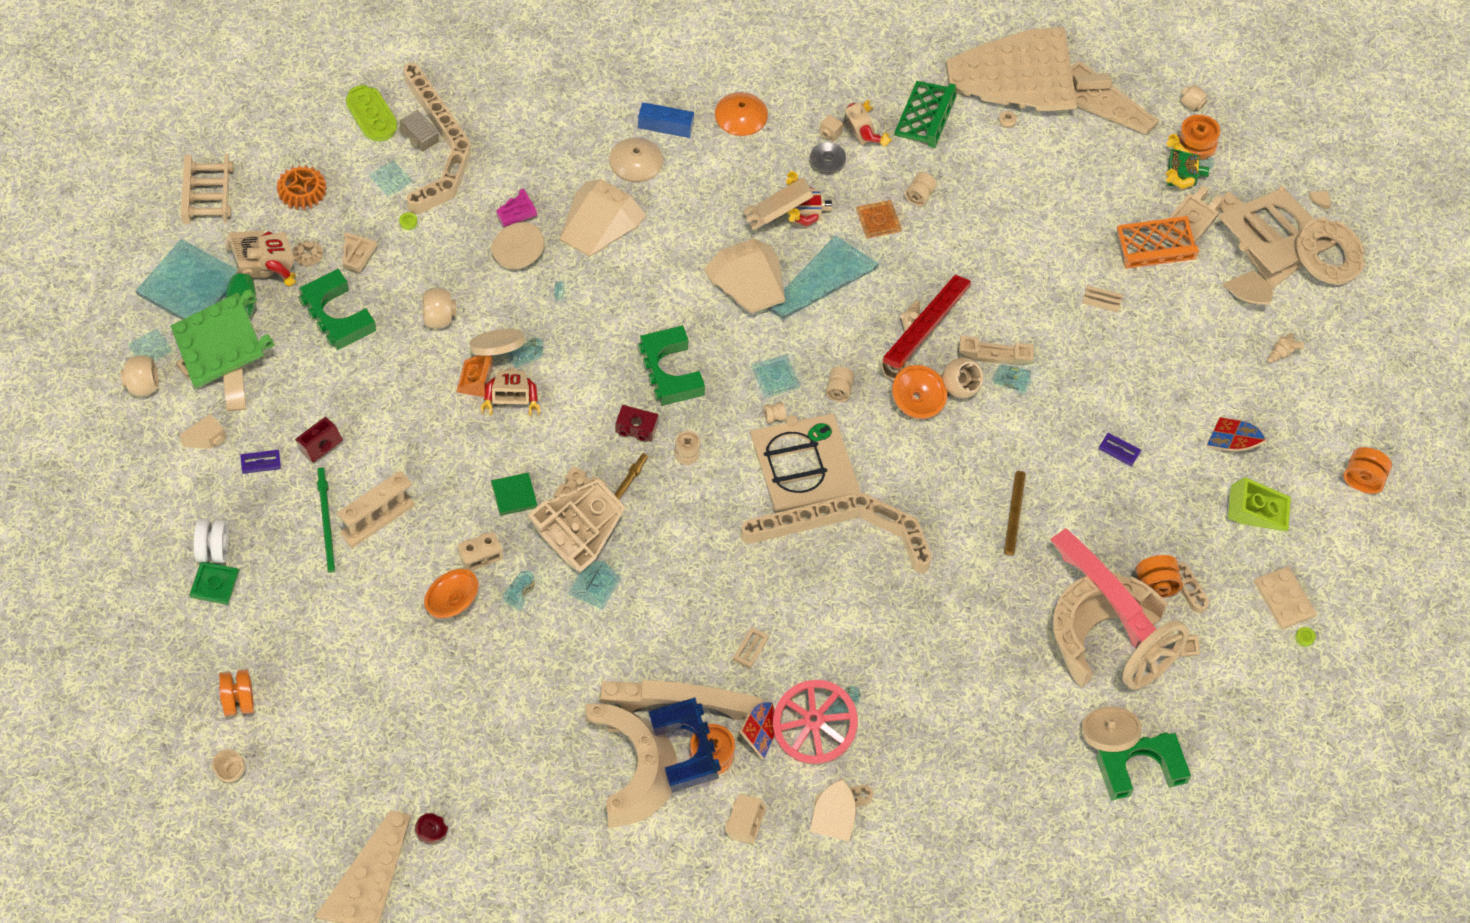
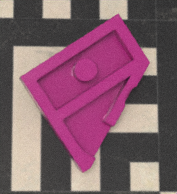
[496,188,537,227]

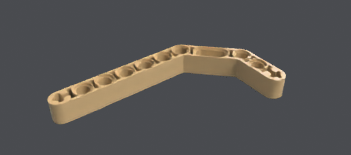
[403,63,471,214]
[741,493,932,573]

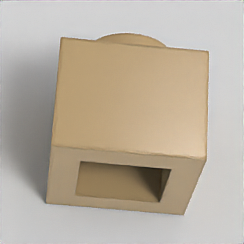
[819,114,843,142]

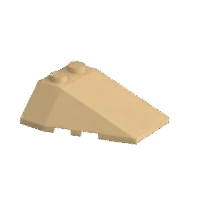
[560,179,646,257]
[704,239,785,313]
[528,479,626,573]

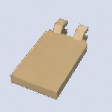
[743,177,813,230]
[1159,185,1223,247]

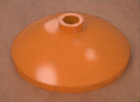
[715,92,768,136]
[892,365,947,419]
[424,569,479,618]

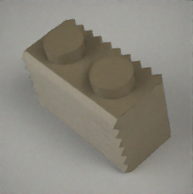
[399,110,439,152]

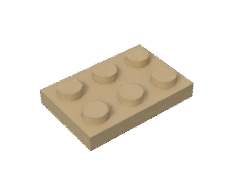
[1254,566,1317,630]

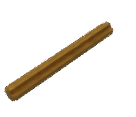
[1004,471,1026,556]

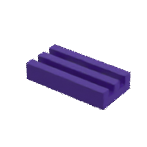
[1099,432,1141,467]
[240,449,281,474]

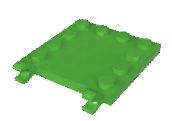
[170,289,275,389]

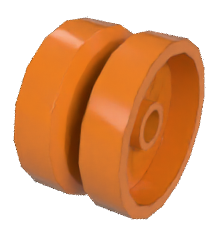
[1179,114,1220,160]
[1343,447,1392,494]
[1135,555,1183,598]
[219,669,254,717]
[690,724,735,776]

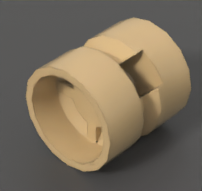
[905,172,937,206]
[826,367,855,402]
[675,431,700,465]

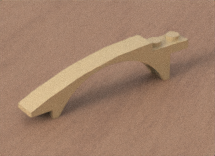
[601,680,763,720]

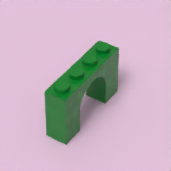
[298,269,376,351]
[637,325,705,406]
[1096,732,1191,801]

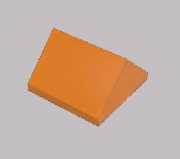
[456,355,493,397]

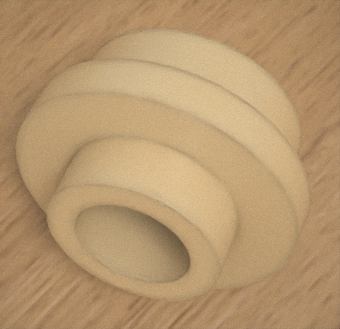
[999,111,1017,128]

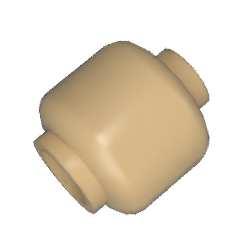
[1181,85,1208,111]

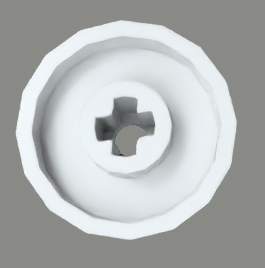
[194,519,229,563]

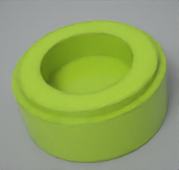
[399,212,418,230]
[1295,627,1316,647]

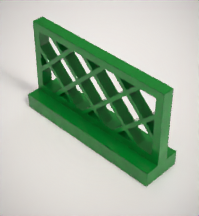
[894,81,957,148]

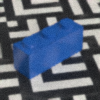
[638,102,694,138]

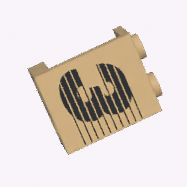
[225,231,273,278]

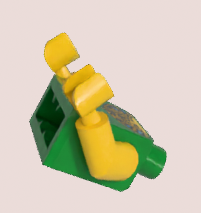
[1165,134,1209,190]

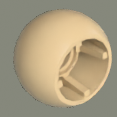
[423,288,456,329]
[121,355,159,396]
[942,357,984,398]

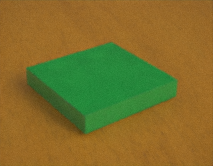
[491,472,538,516]
[189,562,240,605]

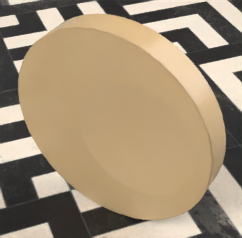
[492,222,545,269]
[470,329,525,356]
[1082,707,1141,752]

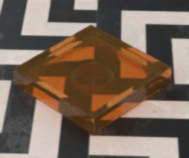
[856,200,902,239]

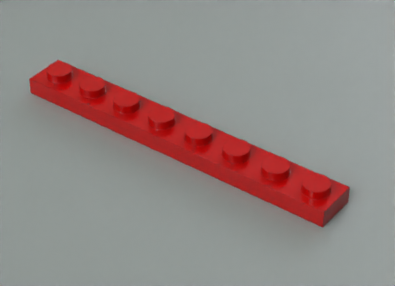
[883,274,971,369]

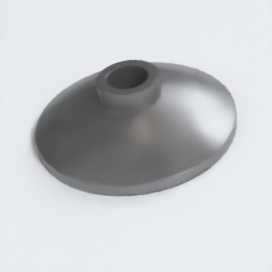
[810,142,846,172]

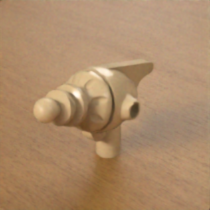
[900,300,920,332]
[1267,333,1304,363]

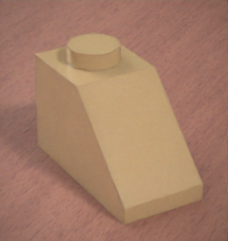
[179,414,226,449]

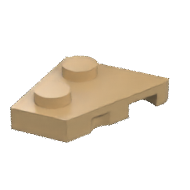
[342,232,377,273]

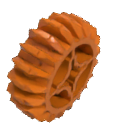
[277,164,327,210]

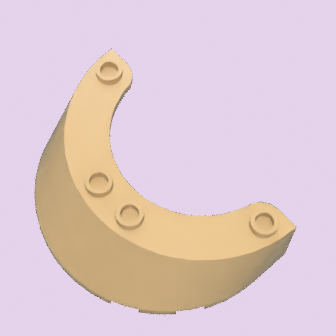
[1053,573,1168,688]
[585,704,678,828]

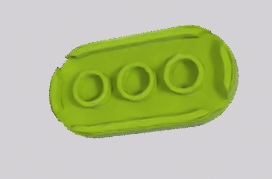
[346,85,397,142]

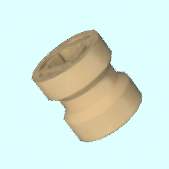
[763,402,786,424]

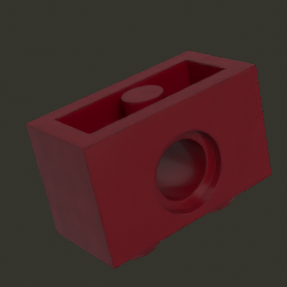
[615,404,659,442]
[295,416,343,463]

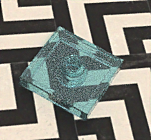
[751,354,800,398]

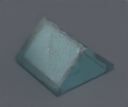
[567,561,621,610]

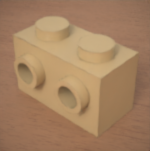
[457,531,503,571]
[725,794,767,844]

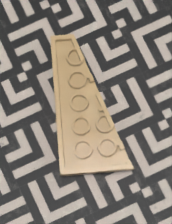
[1071,60,1159,135]
[1219,191,1303,290]
[315,810,411,923]

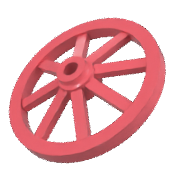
[773,680,858,764]

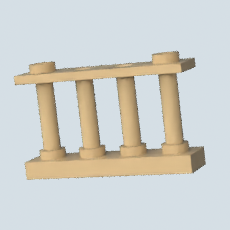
[181,154,233,224]
[337,470,415,548]

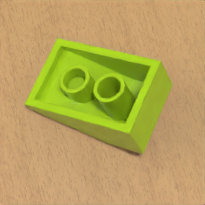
[1228,477,1291,532]

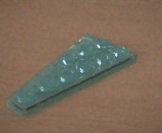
[768,236,879,319]

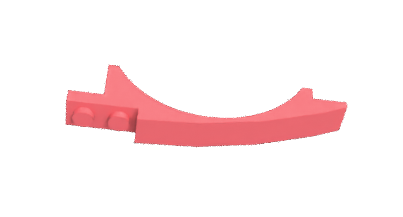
[1050,528,1164,648]

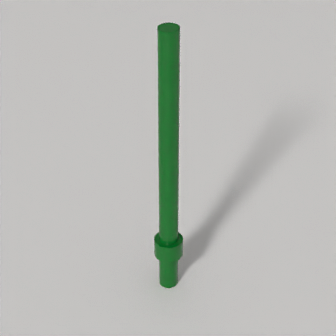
[317,467,335,573]

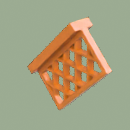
[1117,216,1199,269]

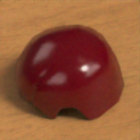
[415,813,448,844]

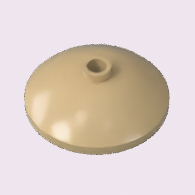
[609,137,663,182]

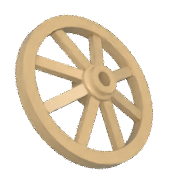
[1122,620,1189,690]

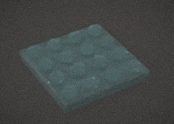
[136,239,237,320]

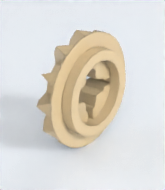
[293,240,323,266]

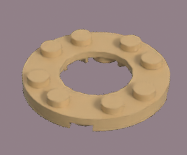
[1296,217,1365,285]

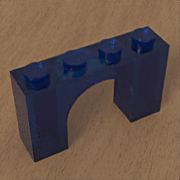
[648,697,721,792]

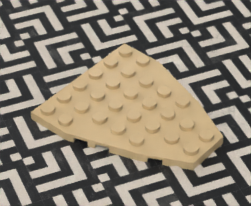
[947,27,1077,111]

